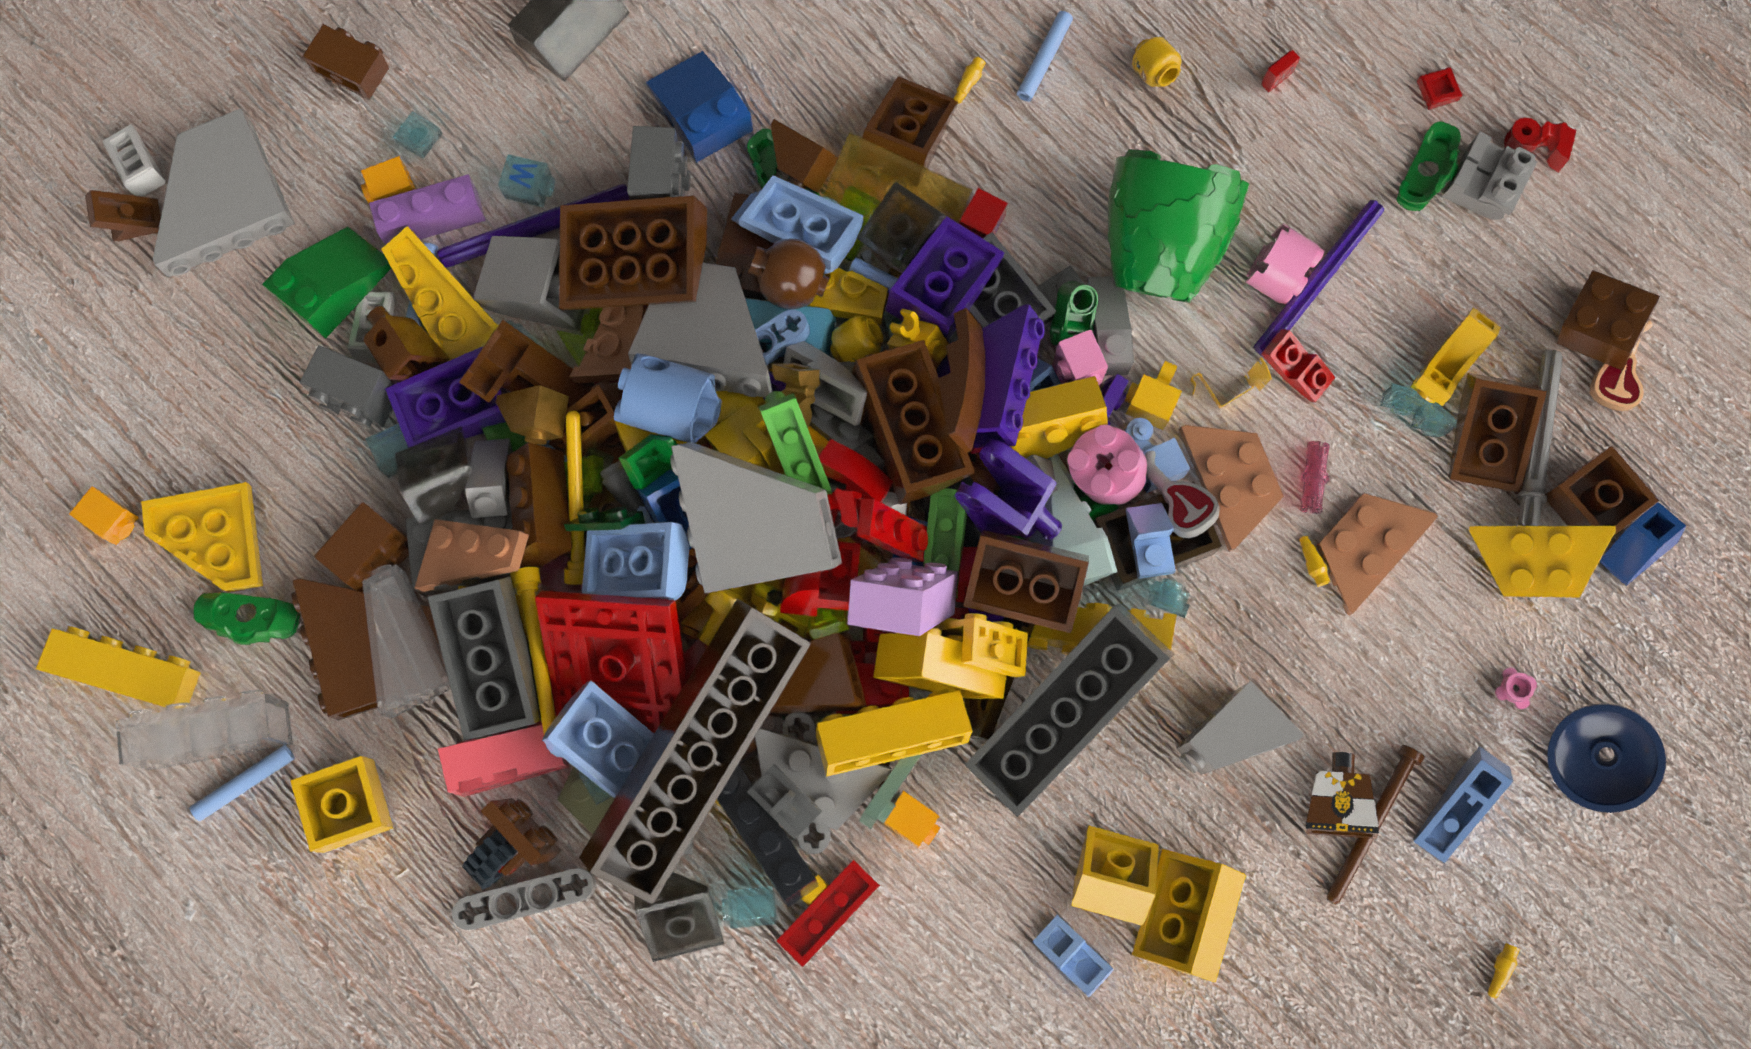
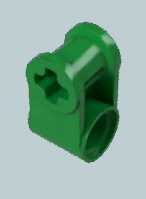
[1050,281,1098,346]

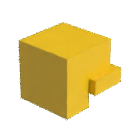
[705,400,785,475]

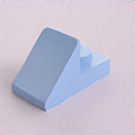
[1126,503,1176,579]

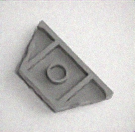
[755,727,892,830]

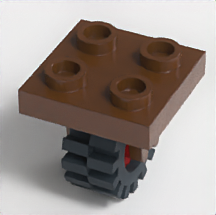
[463,798,562,889]

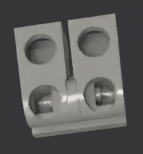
[1442,131,1538,220]

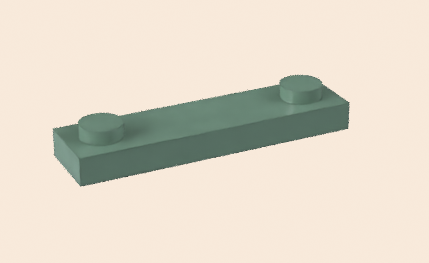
[859,754,923,829]

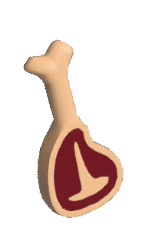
[1590,320,1652,411]

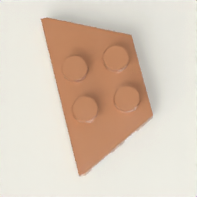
[1179,425,1284,552]
[1316,493,1438,616]

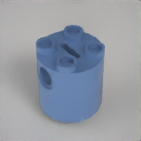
[614,353,722,443]

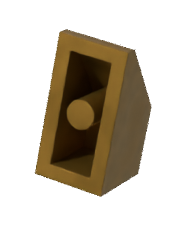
[496,385,569,445]

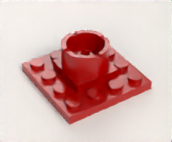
[535,591,687,733]

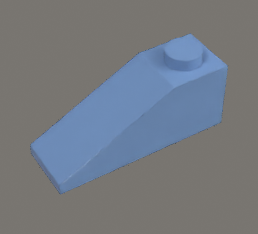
[1413,746,1513,863]

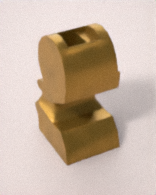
[772,363,821,428]

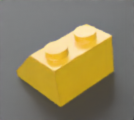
[1071,825,1159,926]

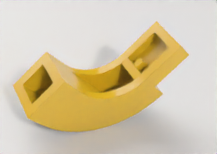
[1410,307,1501,407]

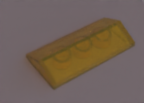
[824,132,973,240]

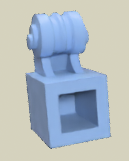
[1125,418,1190,493]

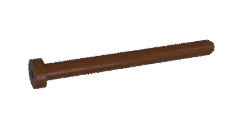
[1327,745,1425,905]

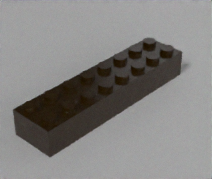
[579,598,811,904]

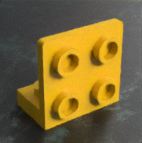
[933,613,1028,678]

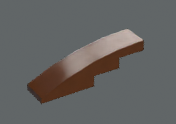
[938,308,986,453]

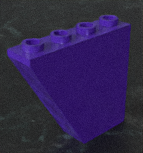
[936,304,1045,448]

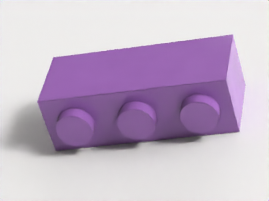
[369,174,486,245]

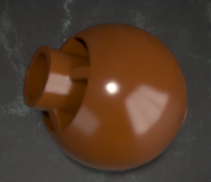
[748,238,829,309]

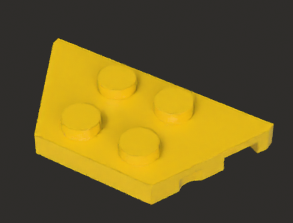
[1469,526,1616,598]

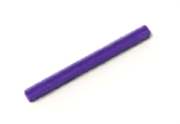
[437,184,630,268]
[1254,200,1384,357]

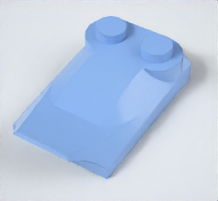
[731,175,863,274]
[582,522,690,600]
[542,681,654,799]

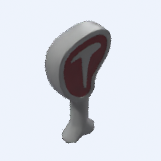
[1145,451,1220,538]

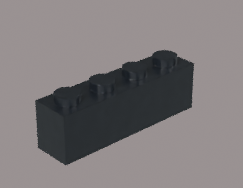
[716,764,819,907]

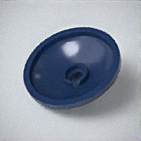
[1547,703,1666,813]

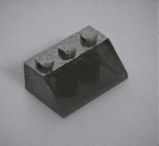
[508,0,629,82]

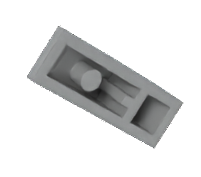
[1087,276,1134,376]

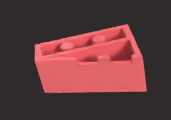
[438,720,570,797]

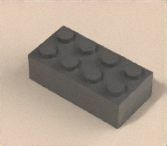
[428,576,541,741]

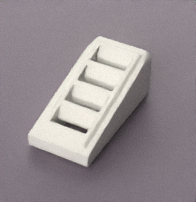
[102,124,165,197]
[347,292,395,363]

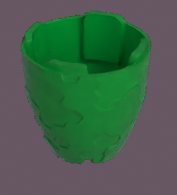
[1108,149,1249,303]

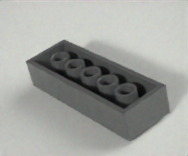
[965,603,1175,817]

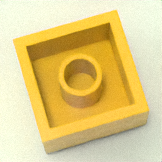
[290,756,393,853]

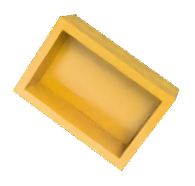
[873,628,1007,699]

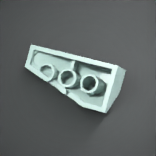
[1029,454,1117,586]

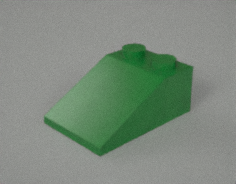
[262,227,392,339]

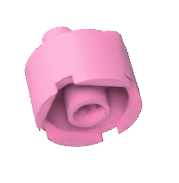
[1245,223,1324,305]
[1067,424,1147,505]

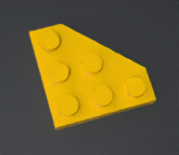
[141,482,263,593]

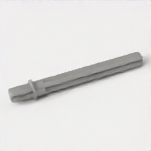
[1517,350,1563,526]

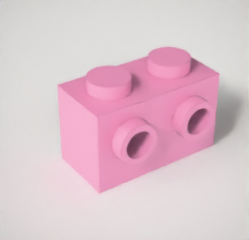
[1052,330,1108,387]

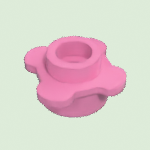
[1495,668,1537,709]

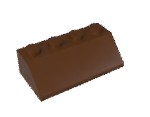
[852,340,975,505]

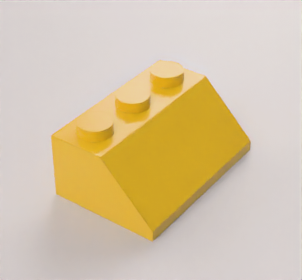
[1132,849,1246,983]

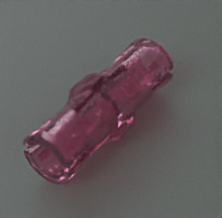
[1300,441,1330,514]

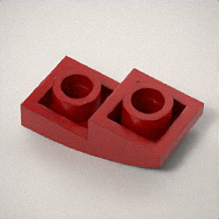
[1261,329,1336,403]
[819,439,893,503]

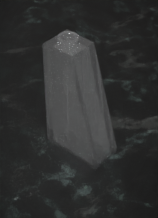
[362,565,451,719]

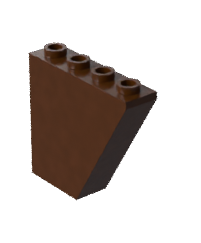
[291,578,450,721]

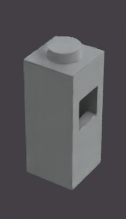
[465,438,513,518]

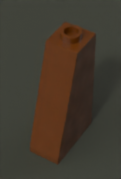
[769,632,867,714]

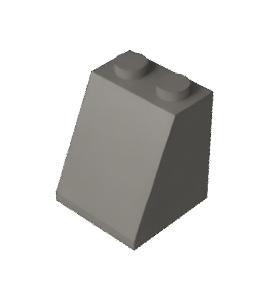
[473,236,584,331]
[1176,681,1304,775]

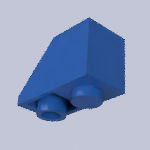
[1600,502,1686,586]

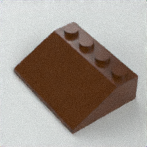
[559,195,707,310]

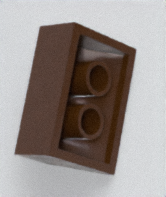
[507,442,572,568]
[963,530,1089,633]

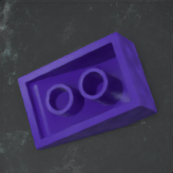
[885,216,1005,341]
[385,347,507,452]

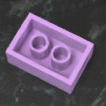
[847,557,958,636]

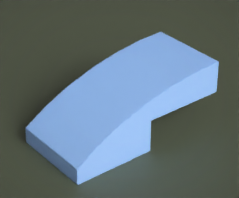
[1032,915,1114,997]

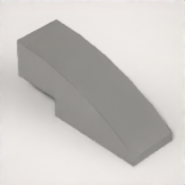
[783,341,867,426]

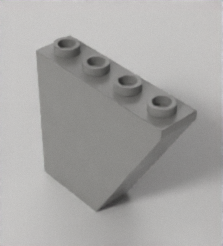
[153,108,295,277]
[628,263,772,398]
[671,442,842,593]

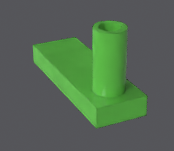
[759,391,832,495]
[923,488,967,599]

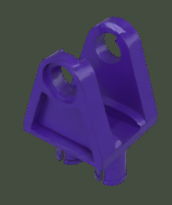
[955,439,1062,540]

